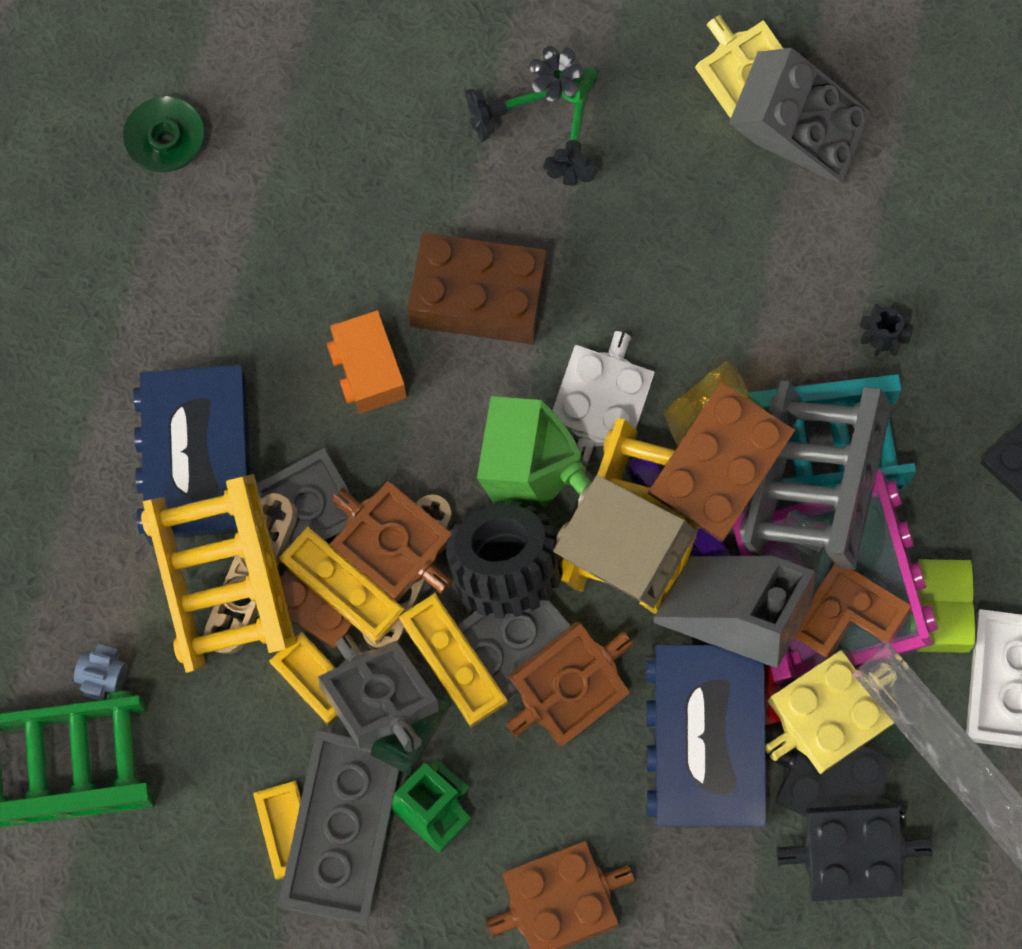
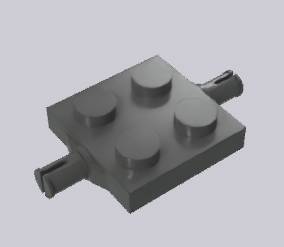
[318,635,439,752]

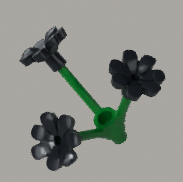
[464,46,598,186]

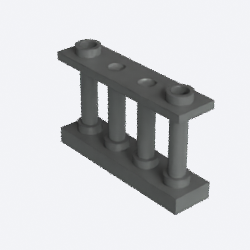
[740,381,892,570]

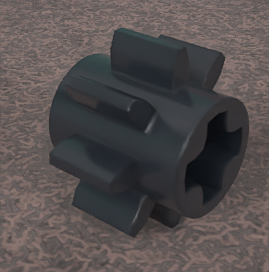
[859,303,912,356]

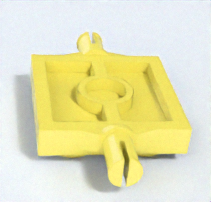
[695,15,783,119]
[765,650,896,774]

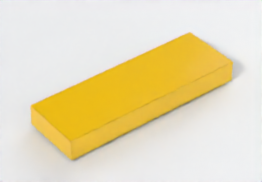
[279,527,405,645]
[398,593,508,727]

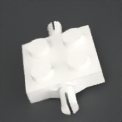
[552,331,655,468]

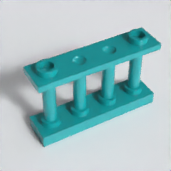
[739,374,916,504]

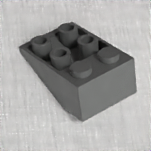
[729,48,870,183]
[654,556,815,668]

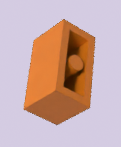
[326,310,407,414]

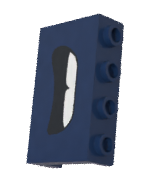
[133,365,251,546]
[646,645,766,827]

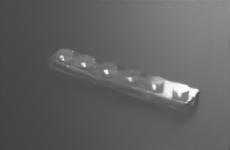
[852,643,1022,871]

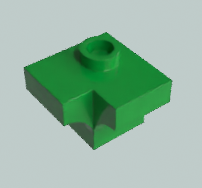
[391,759,471,854]

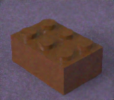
[408,232,547,345]

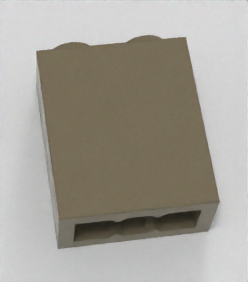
[553,475,697,609]

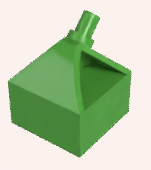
[477,396,592,510]

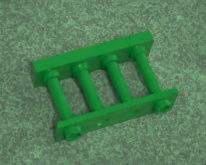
[0,691,154,828]

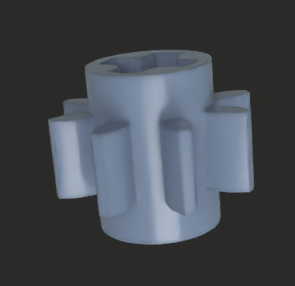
[74,643,127,701]

